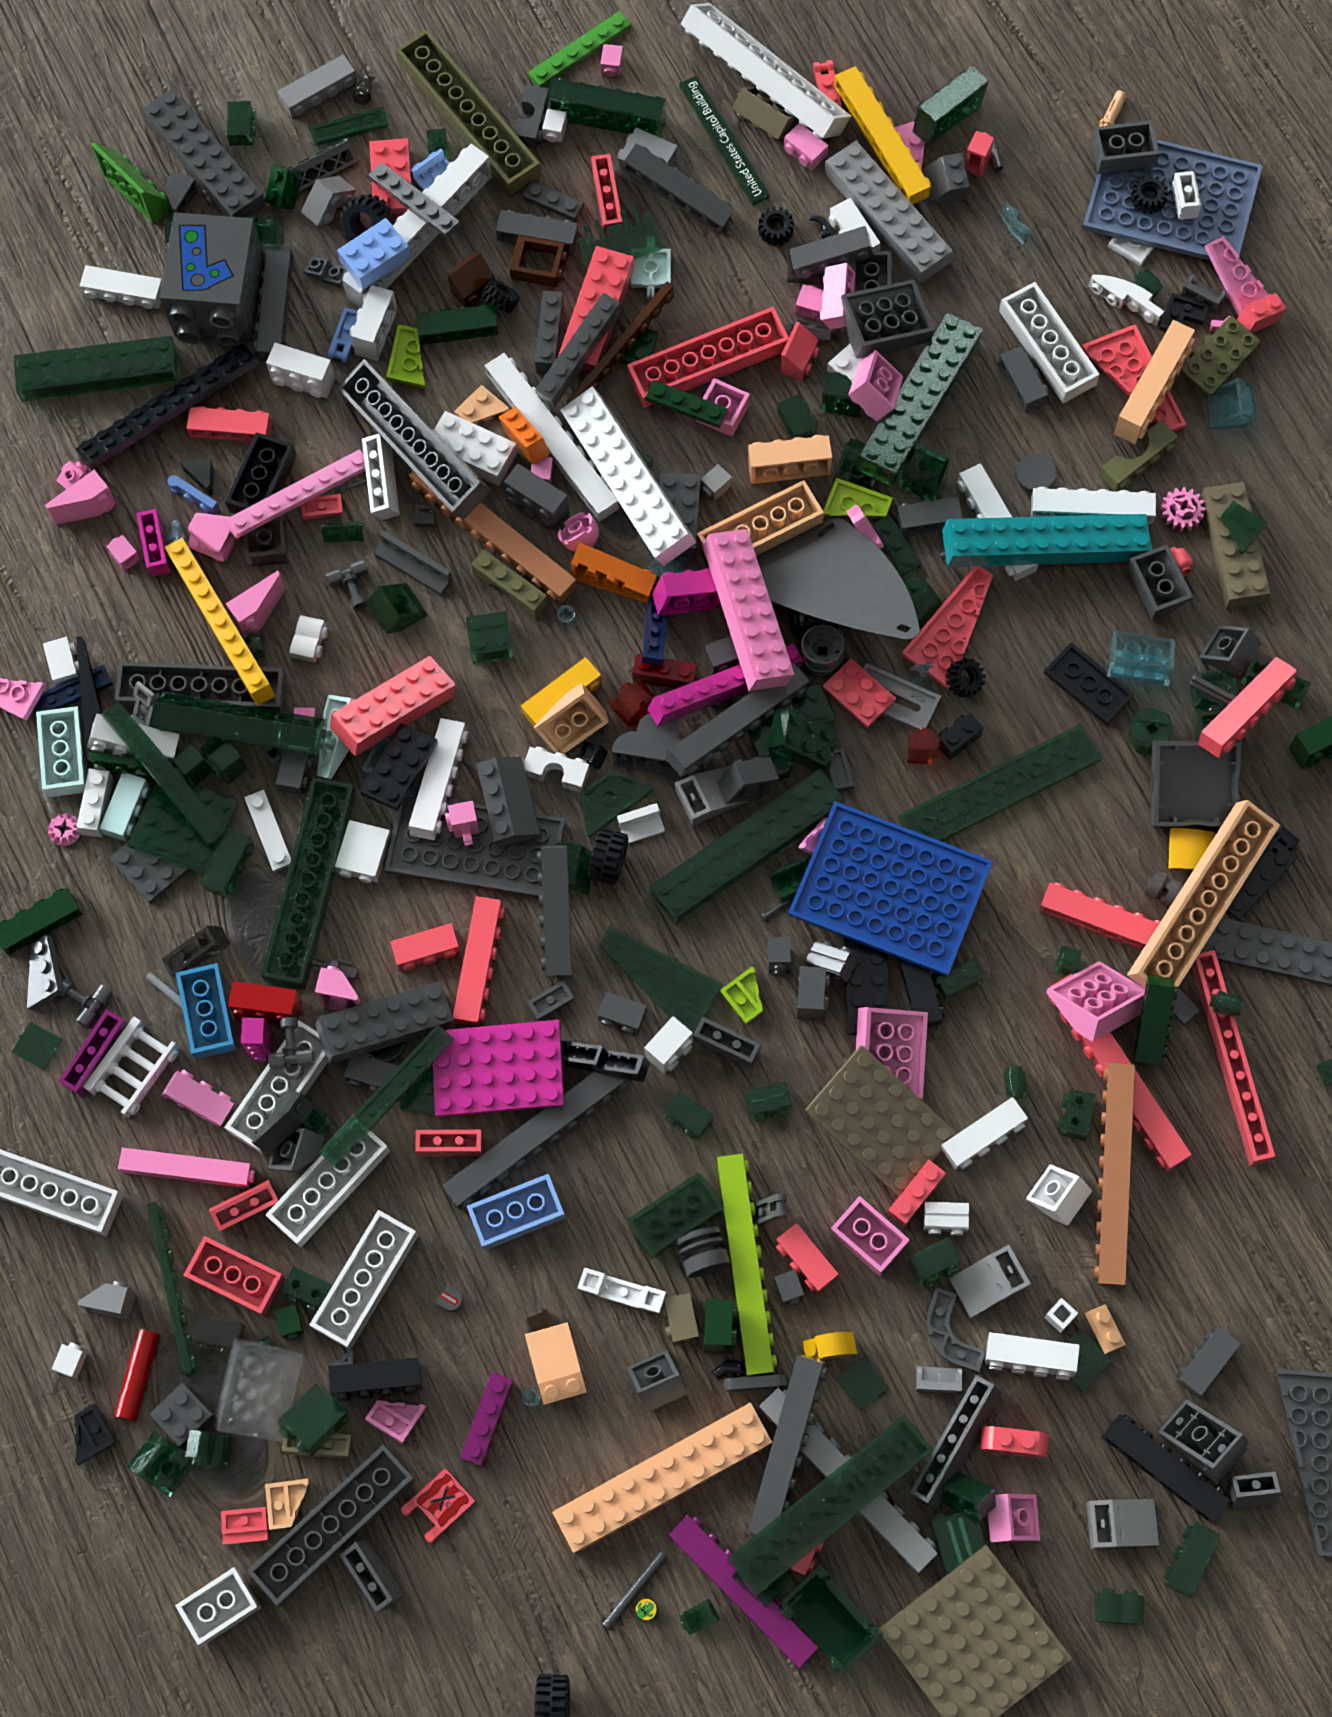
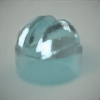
[522,1388,541,1407]

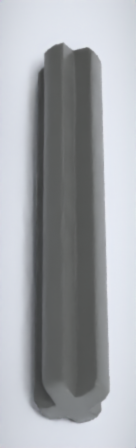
[1189,675,1266,723]

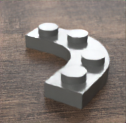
[926,1287,986,1373]

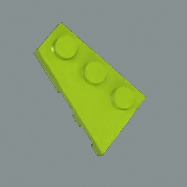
[386,324,425,389]
[823,478,893,518]

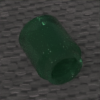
[1133,269,1163,298]
[1209,991,1243,1017]
[1004,1066,1028,1099]

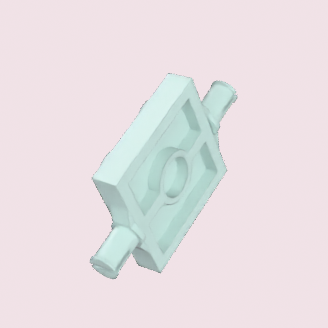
[631,236,671,300]

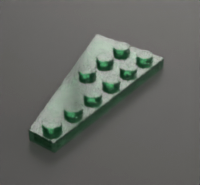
[600,926,722,1034]

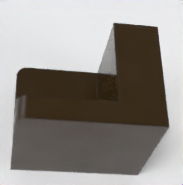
[527,1308,553,1332]

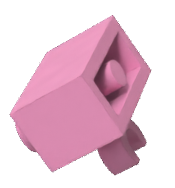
[445,801,480,846]

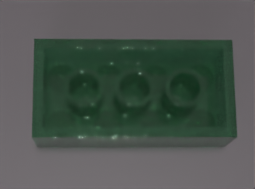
[912,66,989,146]
[626,1172,724,1260]

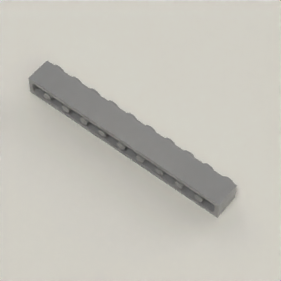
[759,1388,938,1574]

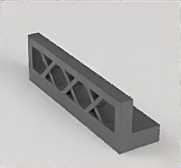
[287,138,359,192]
[374,531,453,596]

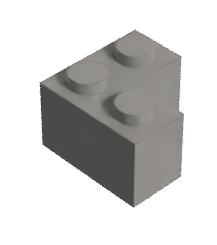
[301,176,356,226]

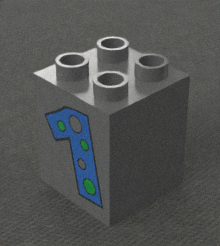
[160,212,264,347]

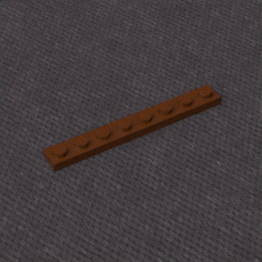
[566,281,674,405]

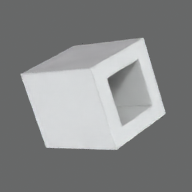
[542,109,567,142]
[1044,1298,1078,1333]
[52,1342,87,1379]

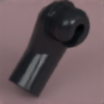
[711,1360,746,1380]

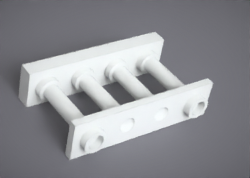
[83,1017,179,1118]

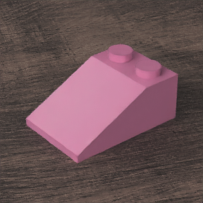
[45,470,116,525]
[226,571,286,638]

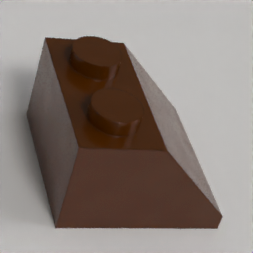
[447,250,495,307]

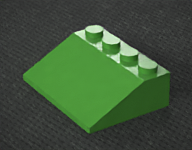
[91,142,170,224]

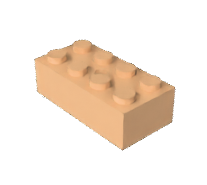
[748,435,832,484]

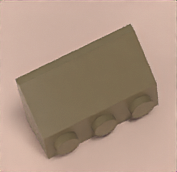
[732,85,799,140]

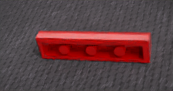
[114,1329,160,1422]

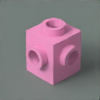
[56,461,90,489]

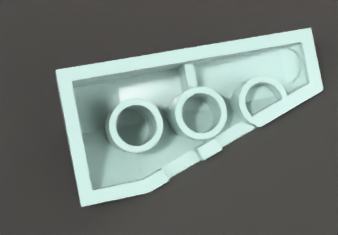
[317,695,355,779]

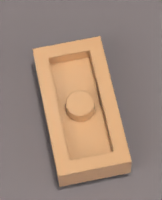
[1085,1304,1126,1354]

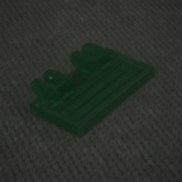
[577,205,664,269]

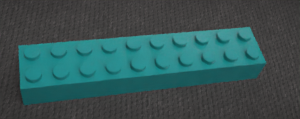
[942,514,1152,567]

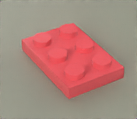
[822,658,896,729]

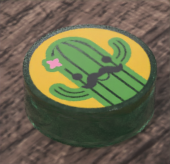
[635,1598,658,1622]

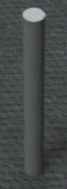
[602,1551,666,1629]

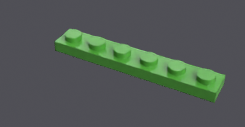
[528,11,631,88]

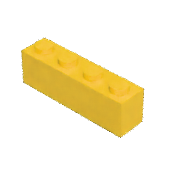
[521,657,602,727]

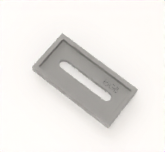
[863,663,941,734]

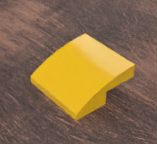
[1169,828,1215,873]

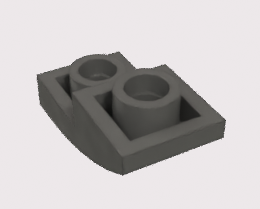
[304,255,347,288]

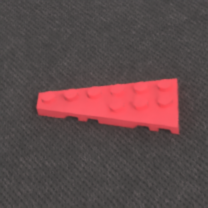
[1081,325,1186,432]
[901,566,993,691]

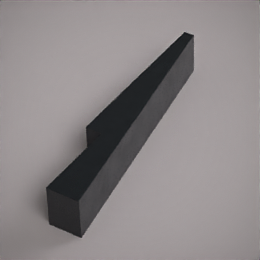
[76,636,105,763]
[561,1040,650,1082]

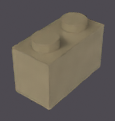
[662,1293,699,1345]

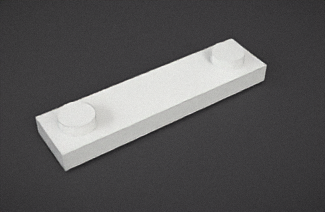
[244,790,293,872]

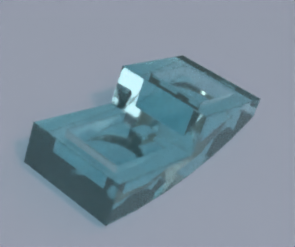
[1001,202,1031,244]

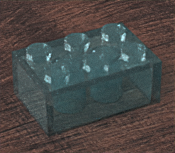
[1107,630,1175,686]

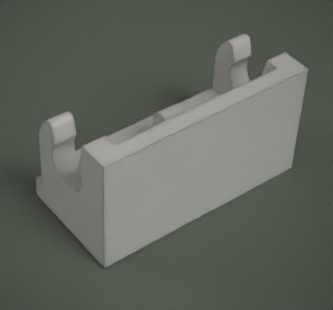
[916,1366,962,1394]

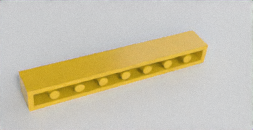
[834,66,931,205]

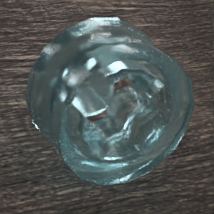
[557,605,576,626]

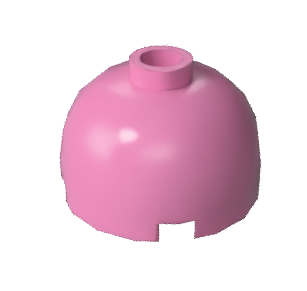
[558,512,599,552]

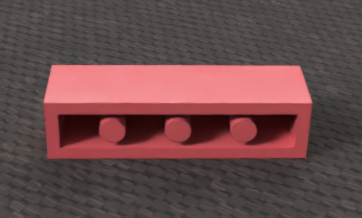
[591,154,623,237]
[186,406,272,442]

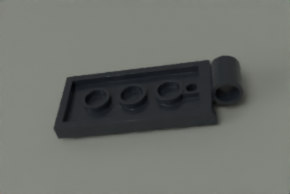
[1226,827,1300,920]

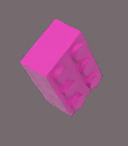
[652,568,720,616]

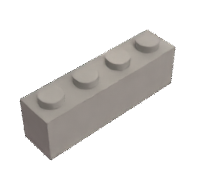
[277,54,357,118]

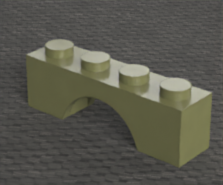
[1099,420,1178,492]
[471,549,548,620]

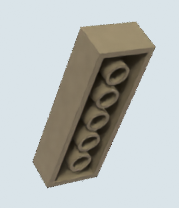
[1200,482,1270,609]

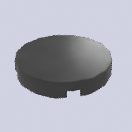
[1016,453,1056,492]

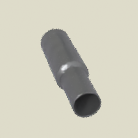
[991,138,1003,171]

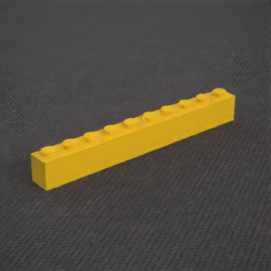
[165,538,275,706]

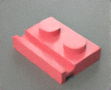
[221,1507,269,1545]

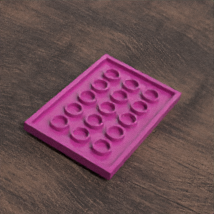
[432,1020,565,1117]

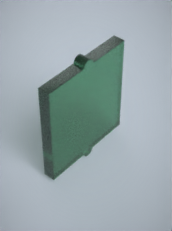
[12,1022,63,1070]
[836,1357,888,1410]

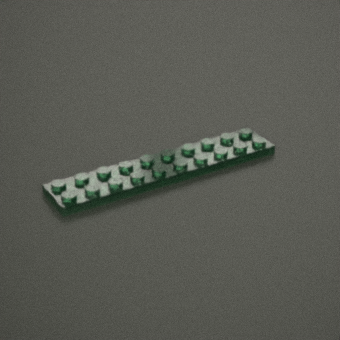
[898,724,1102,841]

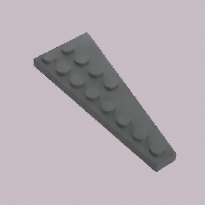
[1277,1369,1332,1557]

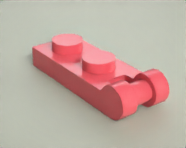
[813,60,842,108]

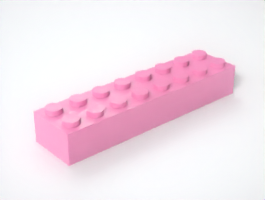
[703,529,794,691]

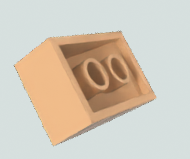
[534,683,609,754]
[525,1322,587,1405]

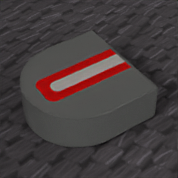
[436,1284,463,1311]

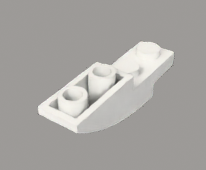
[1089,275,1164,326]

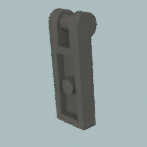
[752,1193,788,1227]

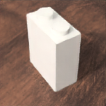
[335,820,392,883]

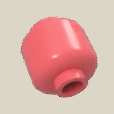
[1170,547,1194,577]

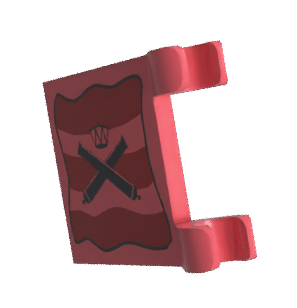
[401,1468,475,1543]

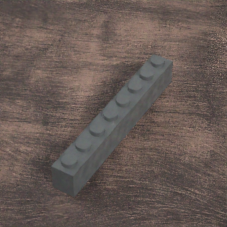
[665,663,810,777]
[748,1354,828,1540]

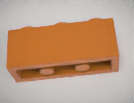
[499,407,550,464]

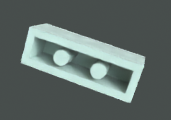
[100,773,151,842]

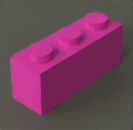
[136,509,172,577]
[241,1018,274,1062]

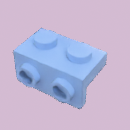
[411,149,450,192]

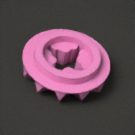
[47,813,81,846]

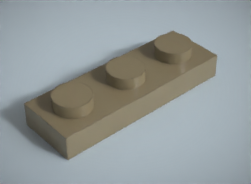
[282,1429,352,1459]

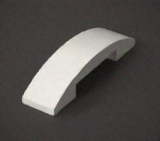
[578,1267,667,1314]

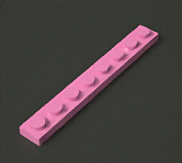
[225,449,366,538]

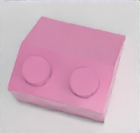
[986,1494,1040,1543]

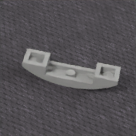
[127,681,158,727]

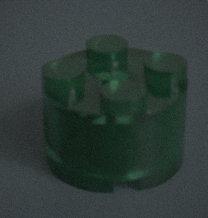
[1128,708,1173,756]

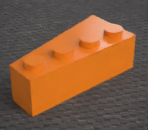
[571,542,657,604]

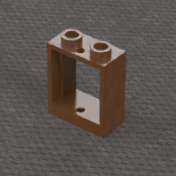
[510,235,568,287]

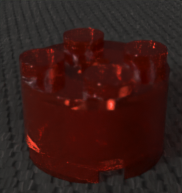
[608,679,656,727]

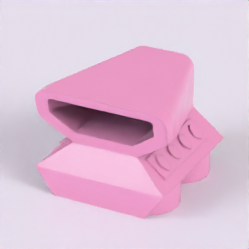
[188,513,239,562]

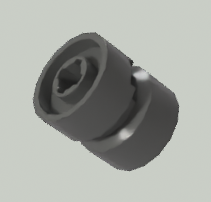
[1145,869,1184,907]

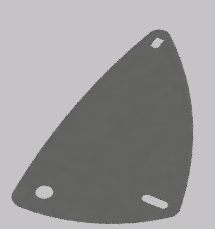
[756,517,920,639]

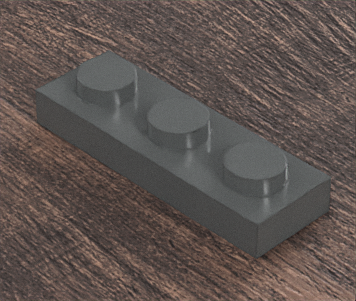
[523,180,584,222]

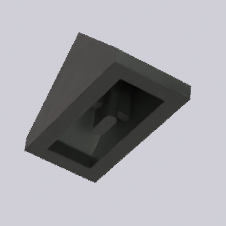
[179,459,214,496]

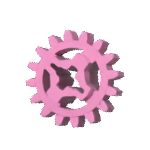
[1160,487,1206,531]

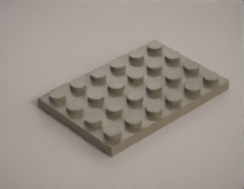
[804,1045,956,1197]

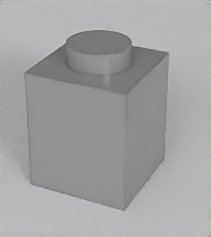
[701,464,732,501]

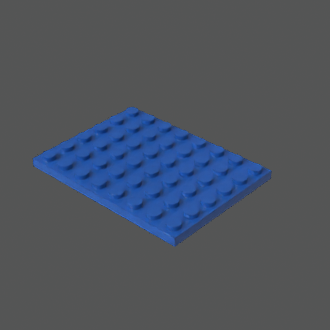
[788,801,993,977]

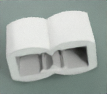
[290,615,328,663]

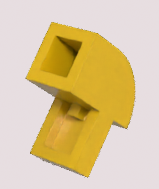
[803,1332,857,1361]

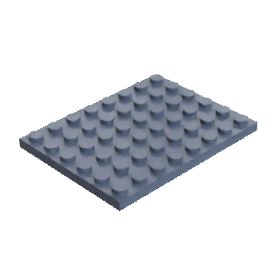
[1082,139,1263,261]

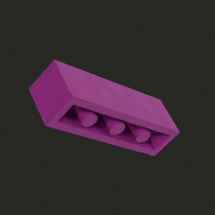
[59,1009,128,1097]
[460,1372,514,1468]

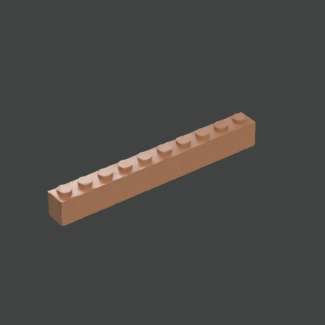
[409,470,577,604]
[1094,1063,1135,1286]

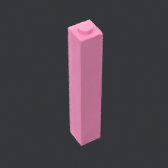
[118,1147,256,1189]

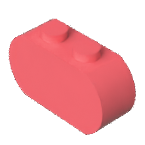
[980,1426,1049,1458]

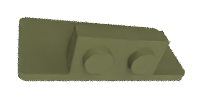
[1181,316,1260,395]

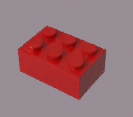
[228,981,302,1026]

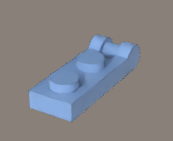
[328,307,357,363]
[168,475,220,515]

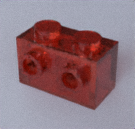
[907,728,939,764]

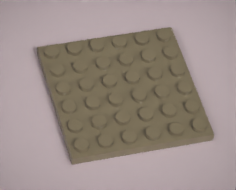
[878,1545,1072,1717]

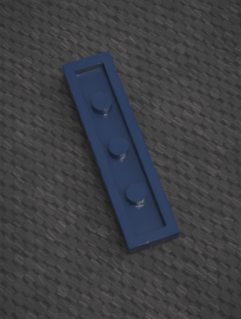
[642,600,667,665]
[33,665,113,717]

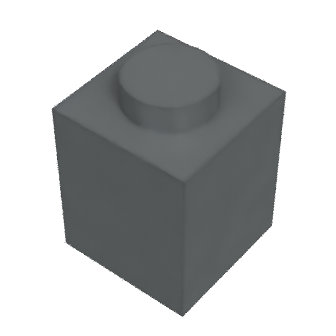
[774,1270,804,1306]

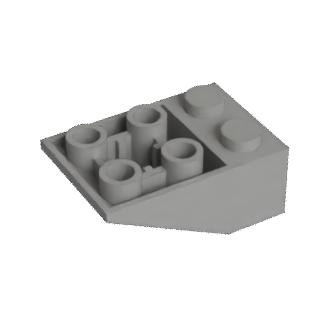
[675,765,749,827]
[949,1245,1031,1318]
[1086,1499,1159,1549]

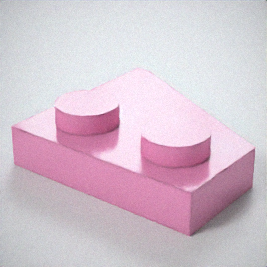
[365,1400,426,1444]

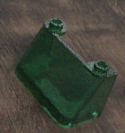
[780,1564,884,1674]

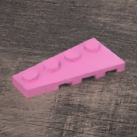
[1204,236,1271,316]

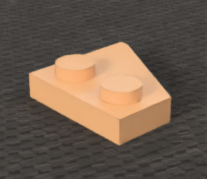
[454,385,509,425]

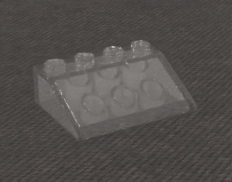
[213,1338,304,1442]

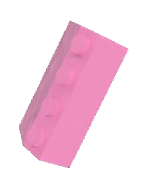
[1046,961,1145,1042]
[856,1007,928,1099]

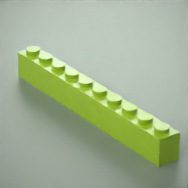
[717,1154,777,1377]

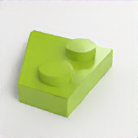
[720,966,763,1025]

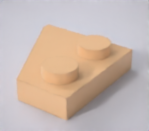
[265,1478,310,1531]

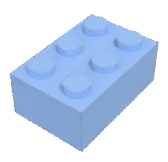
[337,218,411,290]

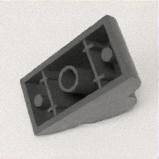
[612,713,696,777]
[1158,1399,1249,1484]

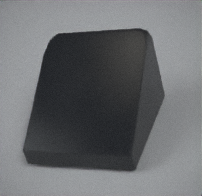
[577,742,608,769]

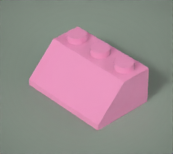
[315,966,362,1011]

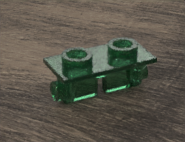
[321,521,364,543]

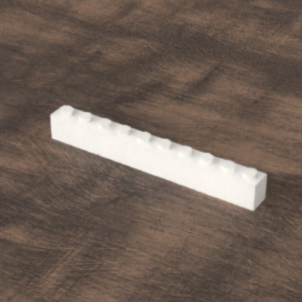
[485,353,619,522]

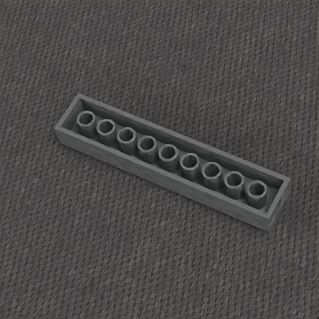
[338,359,491,520]

